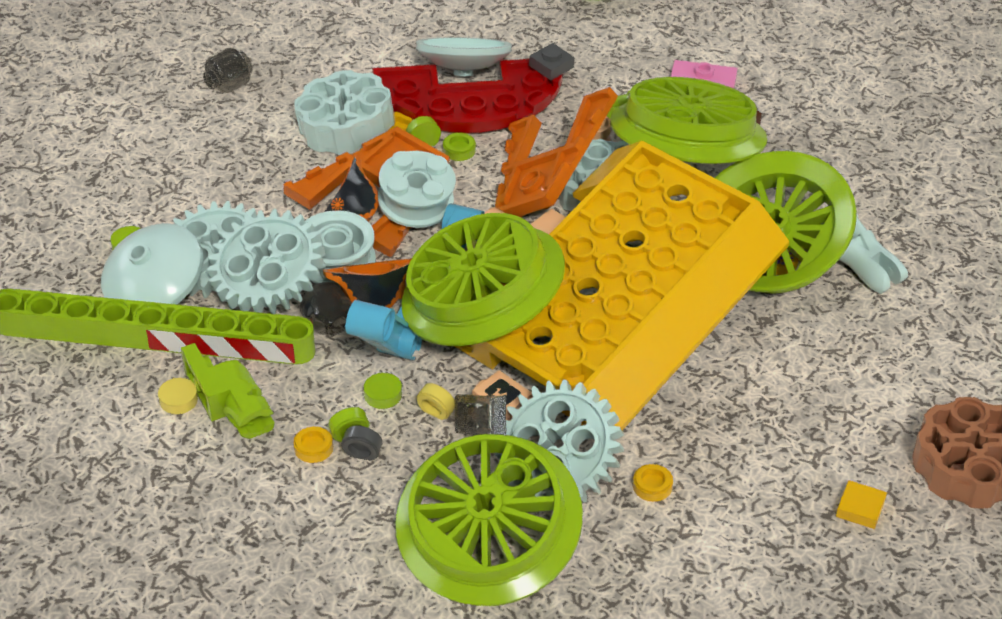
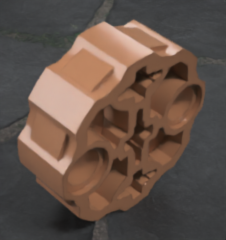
[912,397,1002,508]

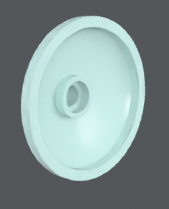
[416,37,512,76]
[101,223,203,304]

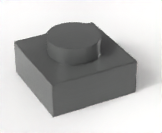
[529,43,575,80]

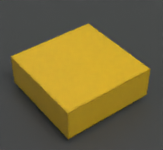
[836,480,887,529]

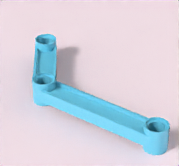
[345,203,485,360]

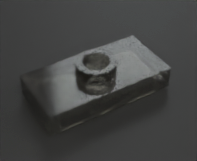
[455,394,506,436]

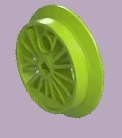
[610,77,767,164]
[715,151,857,294]
[402,213,565,346]
[395,434,583,606]

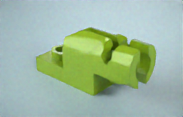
[181,343,275,439]

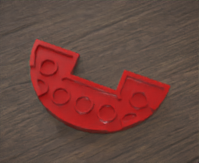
[372,59,563,133]

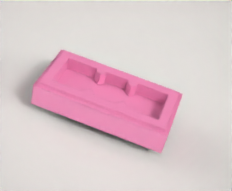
[671,60,738,88]

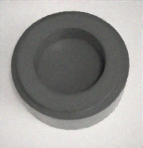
[341,426,383,461]

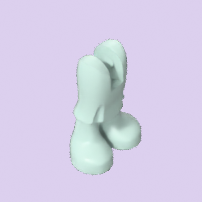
[821,214,908,294]

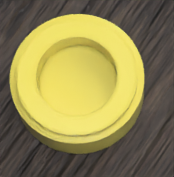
[158,378,198,414]
[416,383,456,420]

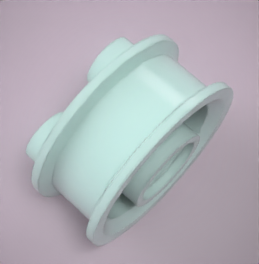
[378,151,456,228]
[305,210,376,287]

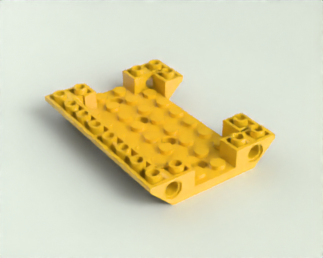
[455,140,789,431]

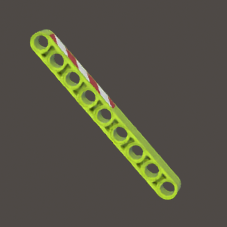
[0,288,315,364]

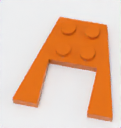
[495,87,618,217]
[283,126,450,257]

